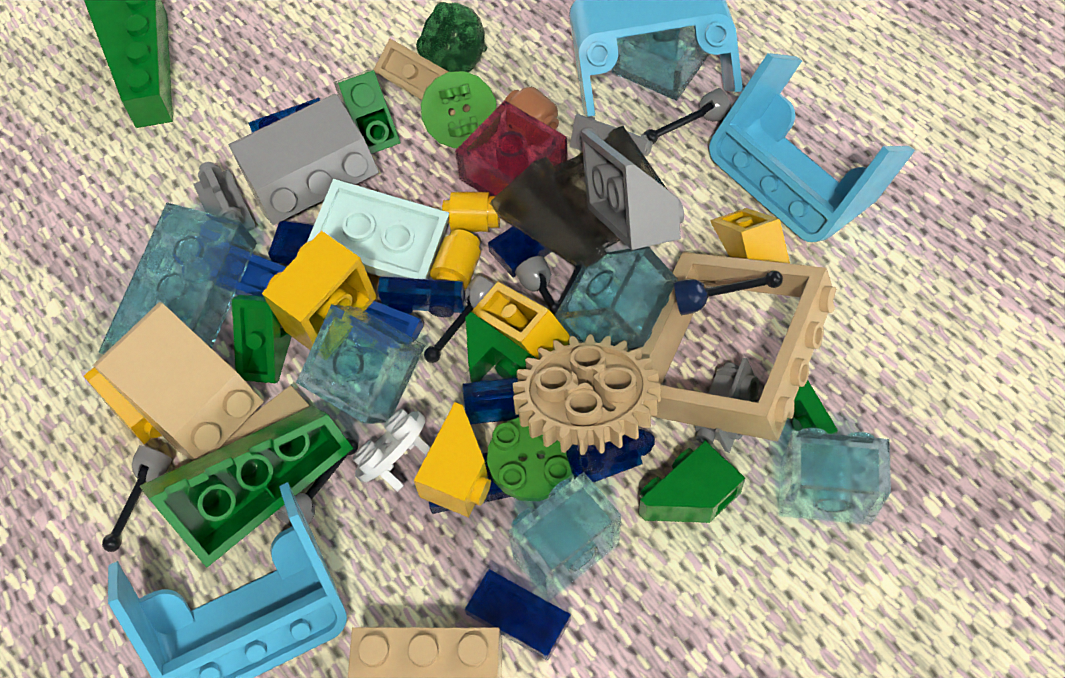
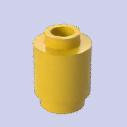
[442,192,501,232]
[430,229,481,293]

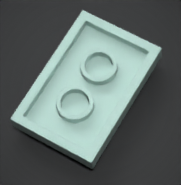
[307,179,449,289]

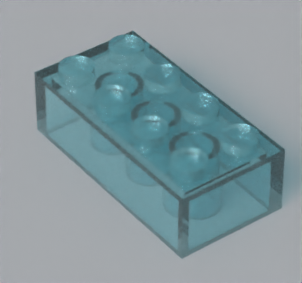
[98,202,257,356]

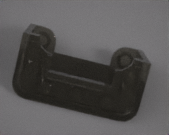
[490,126,668,269]

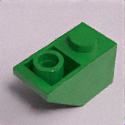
[333,70,401,154]
[639,441,746,523]

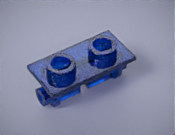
[566,429,655,488]

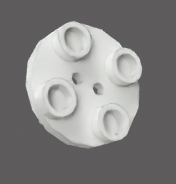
[352,409,430,492]

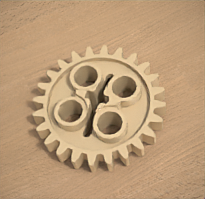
[513,334,661,455]

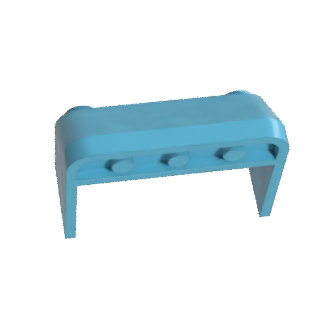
[569,0,743,117]
[709,53,915,242]
[108,482,347,678]

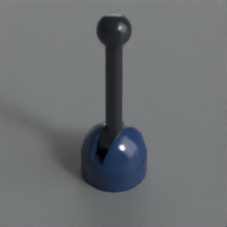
[674,270,783,316]

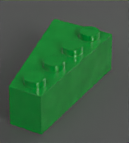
[84,0,173,128]
[140,406,353,568]

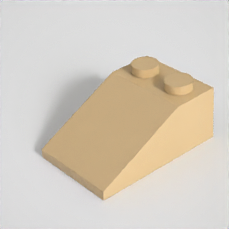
[92,302,264,461]

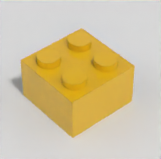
[262,230,377,359]

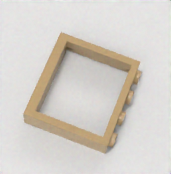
[638,252,837,442]

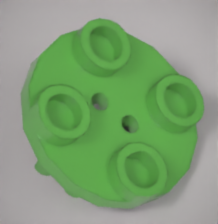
[421,71,497,148]
[487,417,577,501]

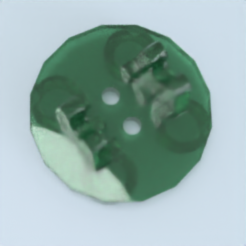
[416,2,488,73]

